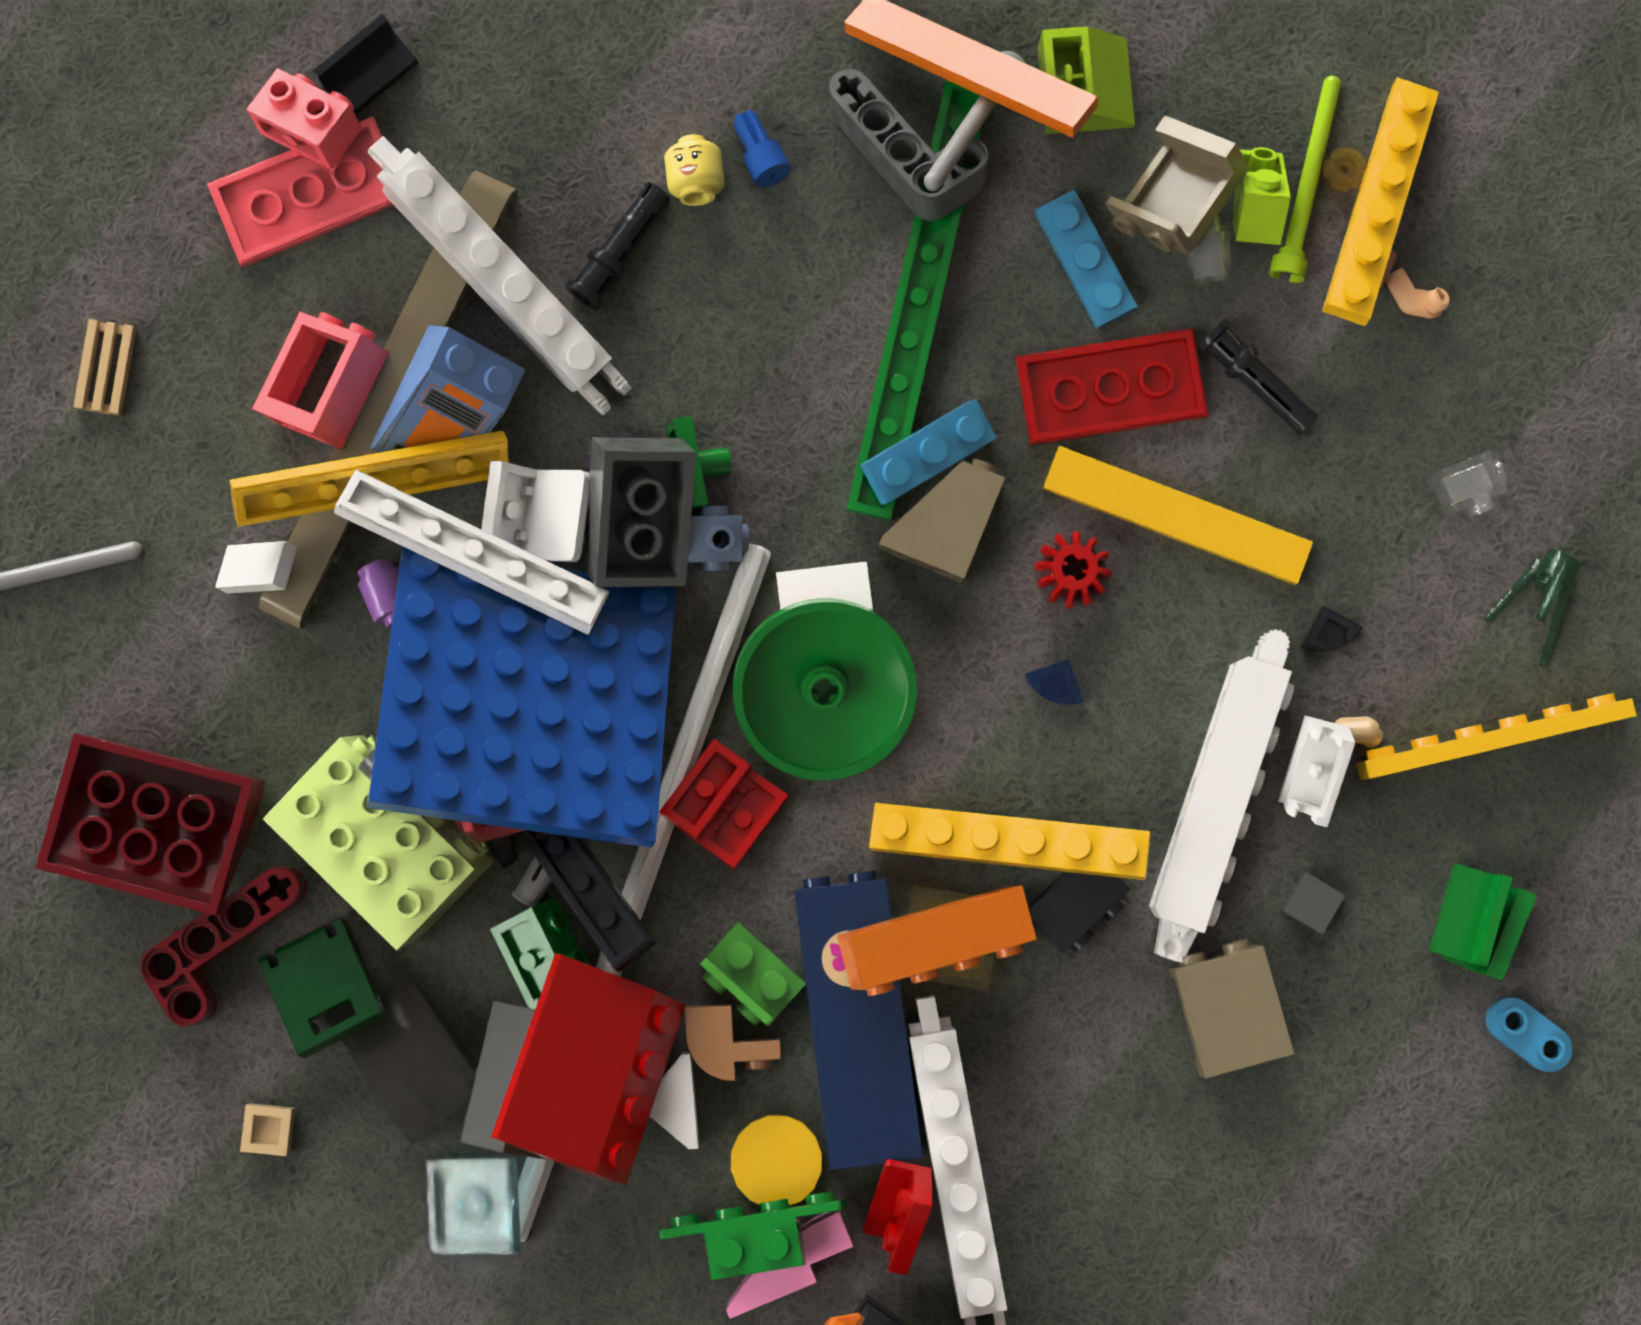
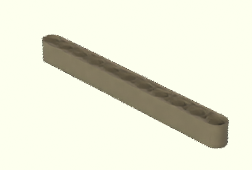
[259,170,518,629]

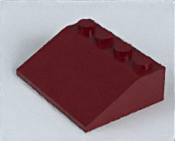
[36,733,266,916]

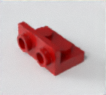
[863,1159,932,1276]

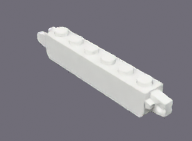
[368,136,631,415]
[1149,629,1294,963]
[907,994,1007,1325]

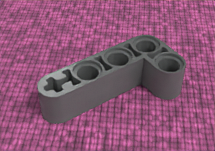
[829,69,988,221]

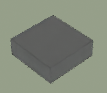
[1281,872,1346,935]

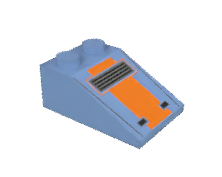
[370,325,525,488]

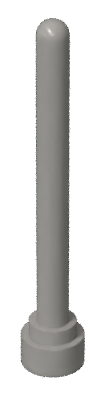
[924,51,1026,191]
[0,541,143,591]

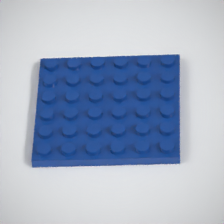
[367,546,676,848]

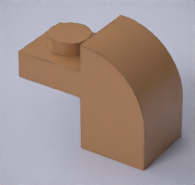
[685,1003,781,1081]

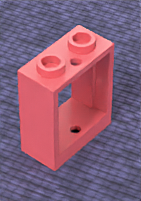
[252,312,389,450]

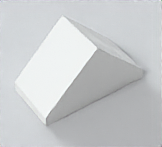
[650,1051,699,1149]

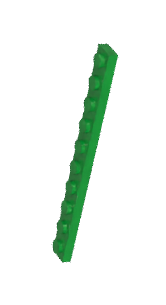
[846,80,981,521]

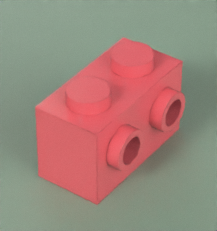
[246,68,362,170]

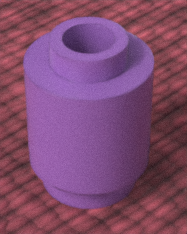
[358,558,399,629]

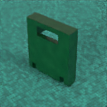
[258,916,388,1059]

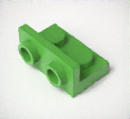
[700,922,806,1027]

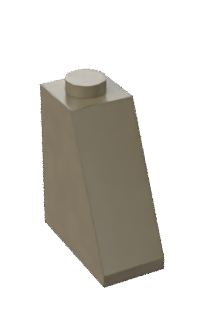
[878,459,1005,583]

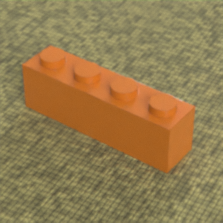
[837,885,1037,996]

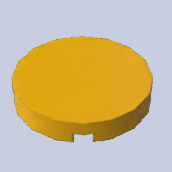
[731,1114,822,1206]

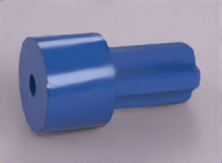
[733,110,791,188]

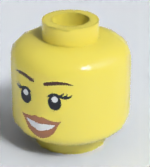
[664,134,725,206]

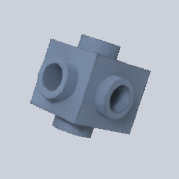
[688,506,749,571]

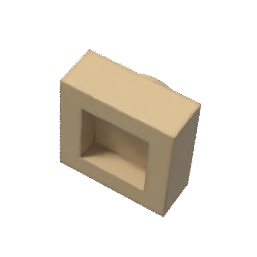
[240,1103,296,1156]

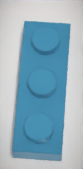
[1034,189,1138,330]
[860,399,997,505]

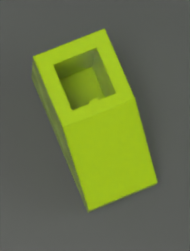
[1233,147,1291,245]

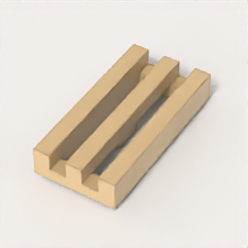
[73,319,137,416]

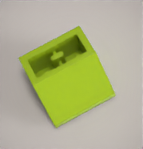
[1037,26,1135,135]

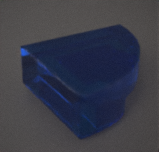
[1025,659,1084,705]

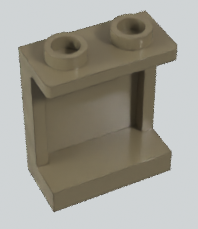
[1105,116,1250,256]
[1168,938,1294,1079]

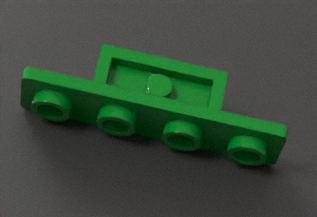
[658,1191,848,1280]

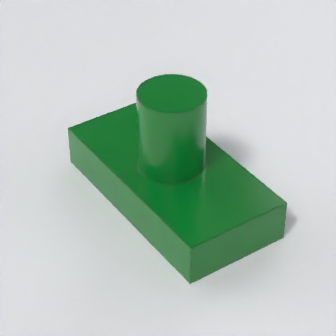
[666,416,732,514]

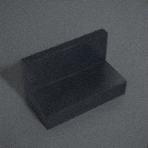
[312,13,419,115]

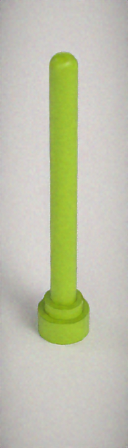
[1269,75,1341,283]

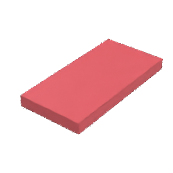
[207,116,394,268]

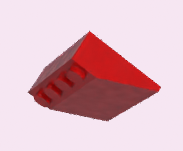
[491,953,686,1185]

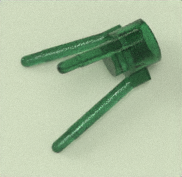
[1484,549,1581,668]

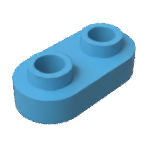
[1486,997,1572,1072]

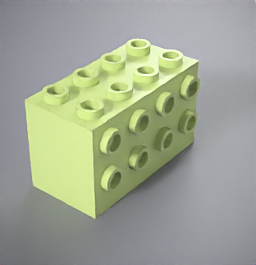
[263,735,493,951]

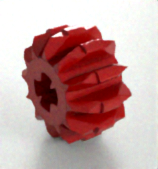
[1034,531,1112,609]

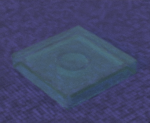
[426,1157,521,1254]

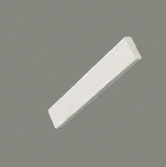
[334,470,610,635]

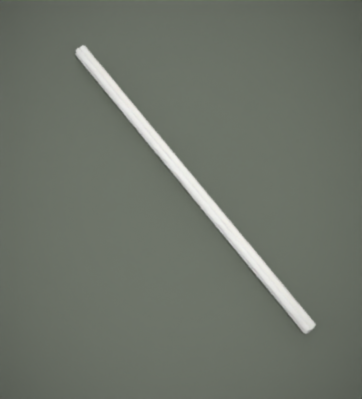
[501,544,771,1242]

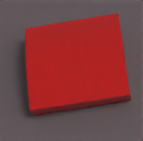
[659,739,789,871]

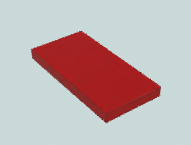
[1015,328,1209,446]

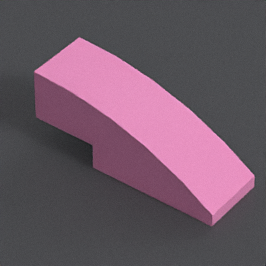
[726,1210,853,1319]

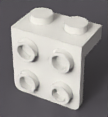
[481,461,590,562]

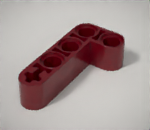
[140,867,307,1026]

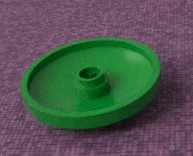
[733,598,917,781]

